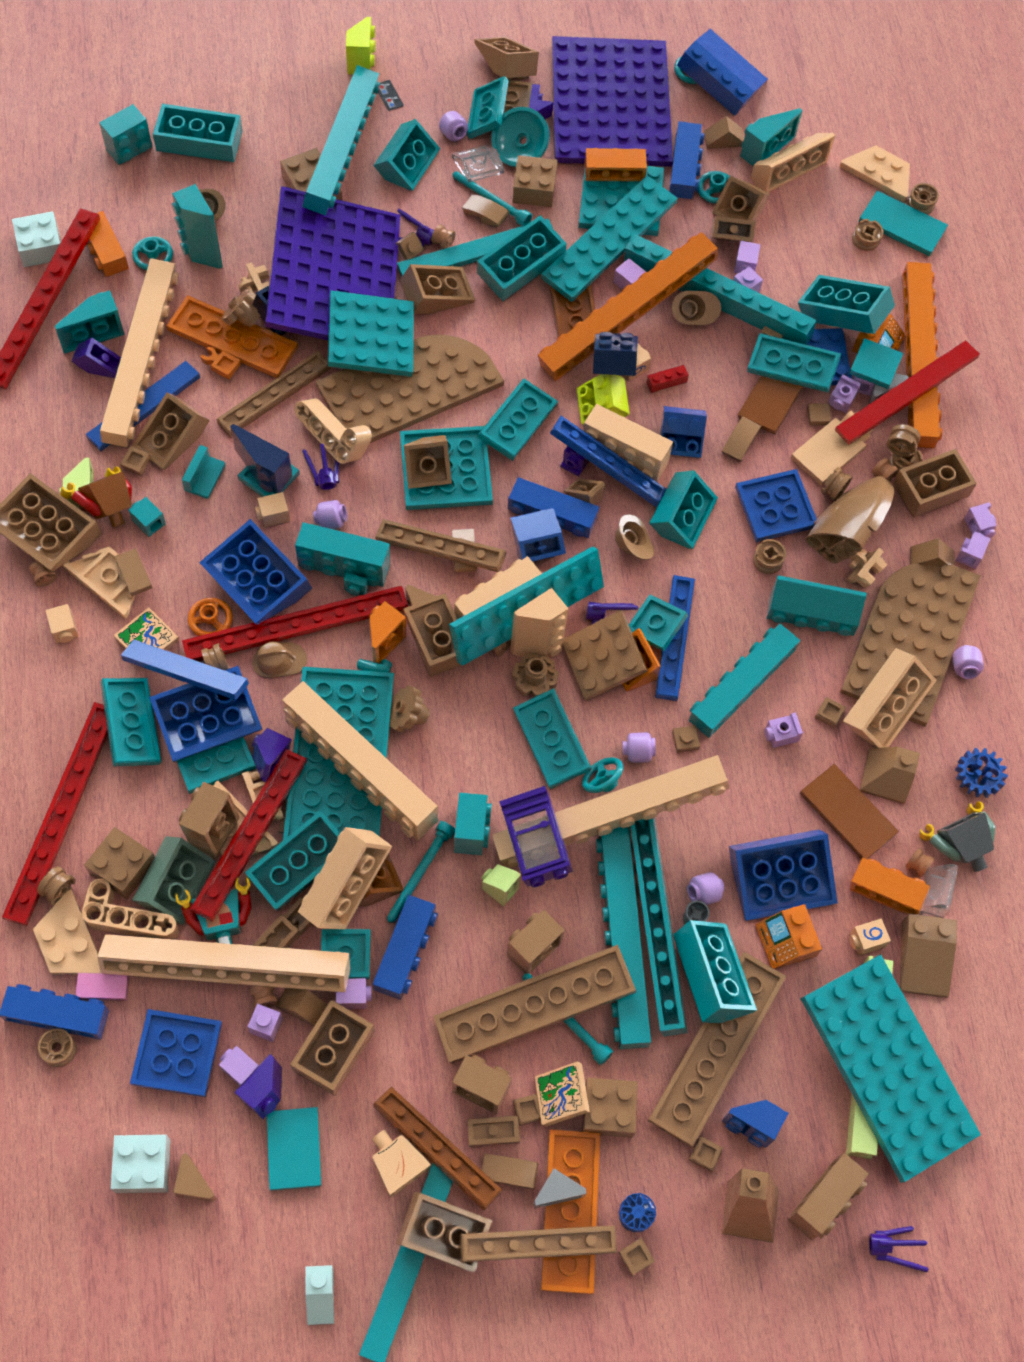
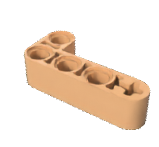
[294,398,372,464]
[82,879,179,940]

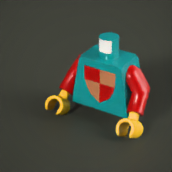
[175,877,252,944]

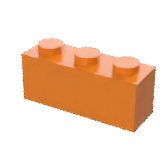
[584,148,647,181]
[87,211,129,277]
[850,857,930,915]

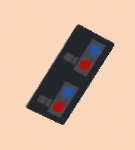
[378,80,404,111]

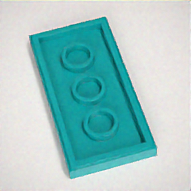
[858,191,948,256]
[747,333,841,393]
[477,378,558,461]
[100,678,161,767]
[513,688,592,789]

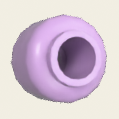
[439,111,468,141]
[313,500,347,529]
[952,645,984,679]
[623,732,656,763]
[687,872,725,905]

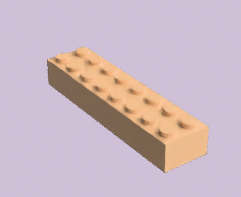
[282,681,438,841]

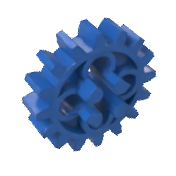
[955,748,1008,798]

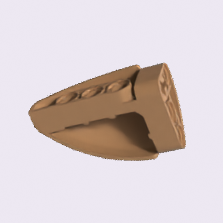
[806,476,894,564]

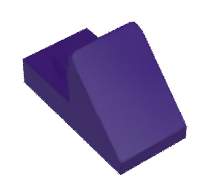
[529,84,553,120]

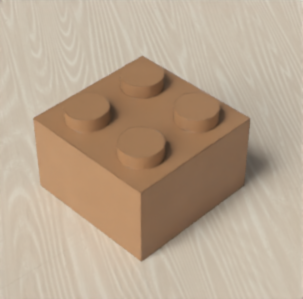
[512,155,558,207]
[84,827,155,899]
[507,910,565,974]
[452,1055,512,1115]
[582,1077,638,1138]

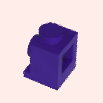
[560,446,589,477]

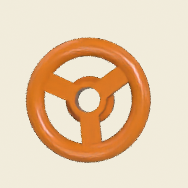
[187,597,233,636]

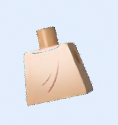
[372,1130,431,1198]

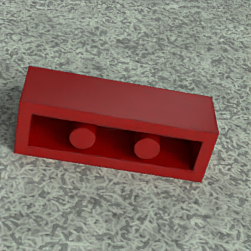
[646,365,689,393]

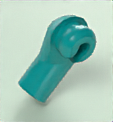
[357,659,392,672]

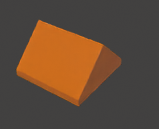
[623,628,661,691]

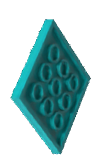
[578,166,664,236]
[328,291,414,377]
[400,426,493,510]

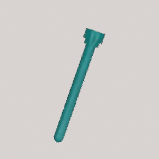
[452,171,533,226]
[387,821,455,923]
[522,973,614,1066]

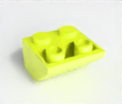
[346,17,376,75]
[576,374,630,425]

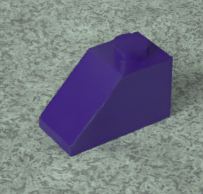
[71,337,121,378]
[252,728,292,782]
[235,1054,282,1119]

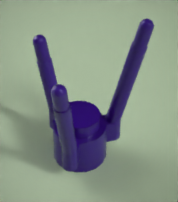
[397,209,434,247]
[302,443,340,490]
[586,602,639,625]
[869,1226,928,1272]

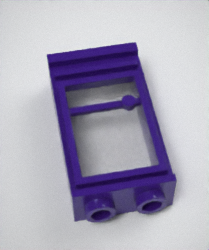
[499,786,573,888]

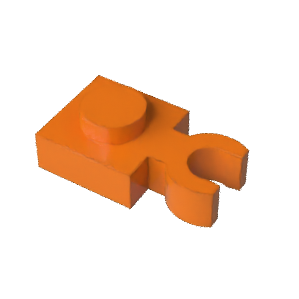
[201,347,241,380]

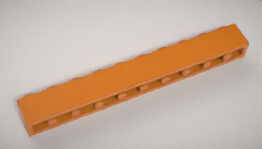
[538,232,718,382]
[902,262,943,448]

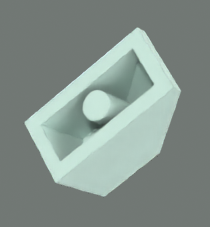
[305,1265,334,1325]

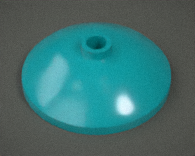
[491,107,550,167]

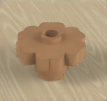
[221,288,260,327]
[512,653,559,697]
[390,685,429,733]

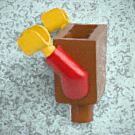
[60,466,132,528]

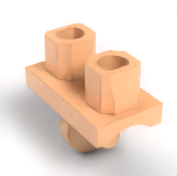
[239,262,270,293]
[847,547,887,588]

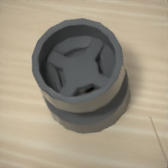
[683,900,710,924]

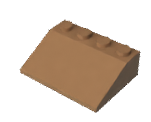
[0,473,102,572]

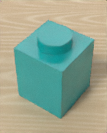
[129,497,166,537]

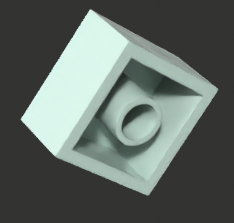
[12,211,61,267]
[111,1135,171,1193]

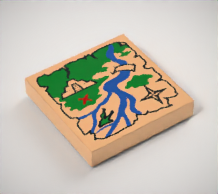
[114,607,179,651]
[535,1061,590,1127]

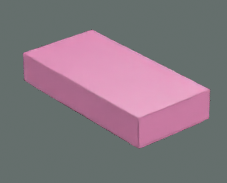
[76,973,129,1001]

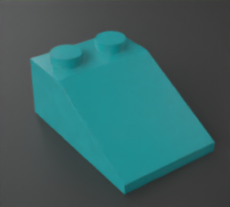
[740,108,803,166]
[55,290,125,354]

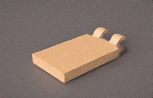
[791,411,873,486]

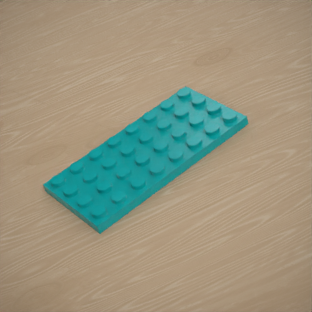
[283,667,394,840]
[800,955,981,1183]

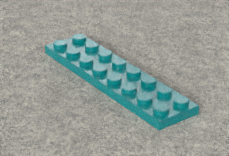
[541,175,678,302]
[449,546,604,666]

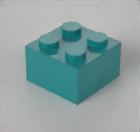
[99,104,153,165]
[454,792,492,855]

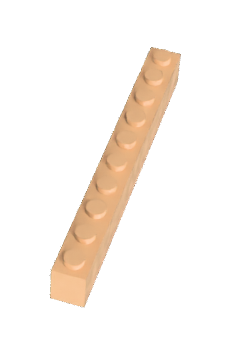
[100,258,179,447]
[492,755,729,867]
[97,935,350,992]

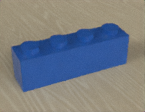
[669,121,705,199]
[508,477,599,538]
[373,894,438,1000]
[0,984,109,1040]

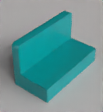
[182,445,225,499]

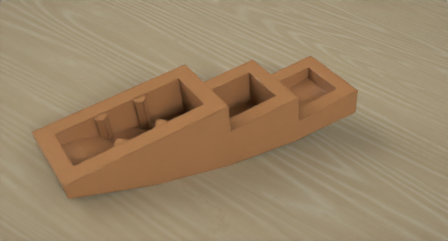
[252,892,312,948]

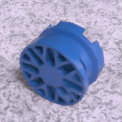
[618,1193,656,1232]

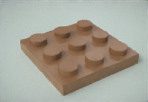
[563,610,647,701]

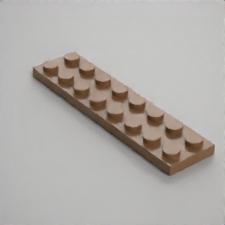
[433,945,636,1064]
[648,952,786,1148]

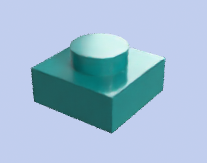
[344,573,369,596]

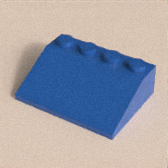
[677,29,768,116]
[199,519,312,625]
[149,666,263,762]
[729,829,838,921]

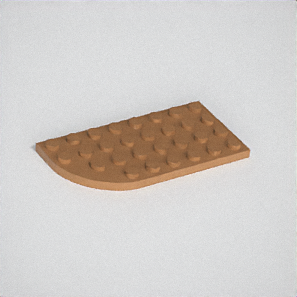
[315,335,504,443]
[840,563,981,727]

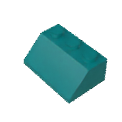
[373,119,441,191]
[649,470,718,549]

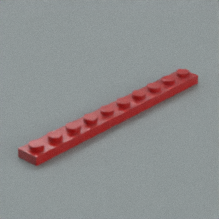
[0,208,101,389]
[182,585,408,661]
[2,702,108,926]

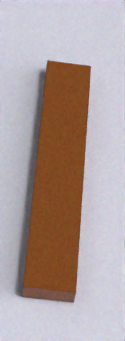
[373,1086,502,1211]

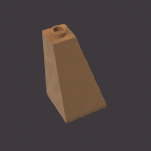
[722,1168,779,1243]

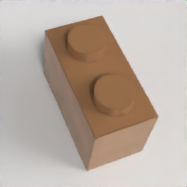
[710,216,756,243]

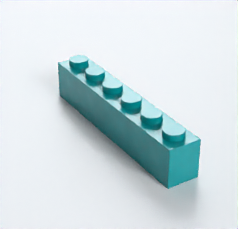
[688,624,801,738]

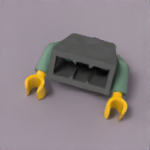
[919,801,996,872]

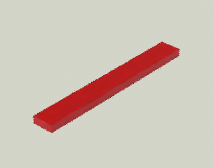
[835,340,980,445]
[190,749,307,922]

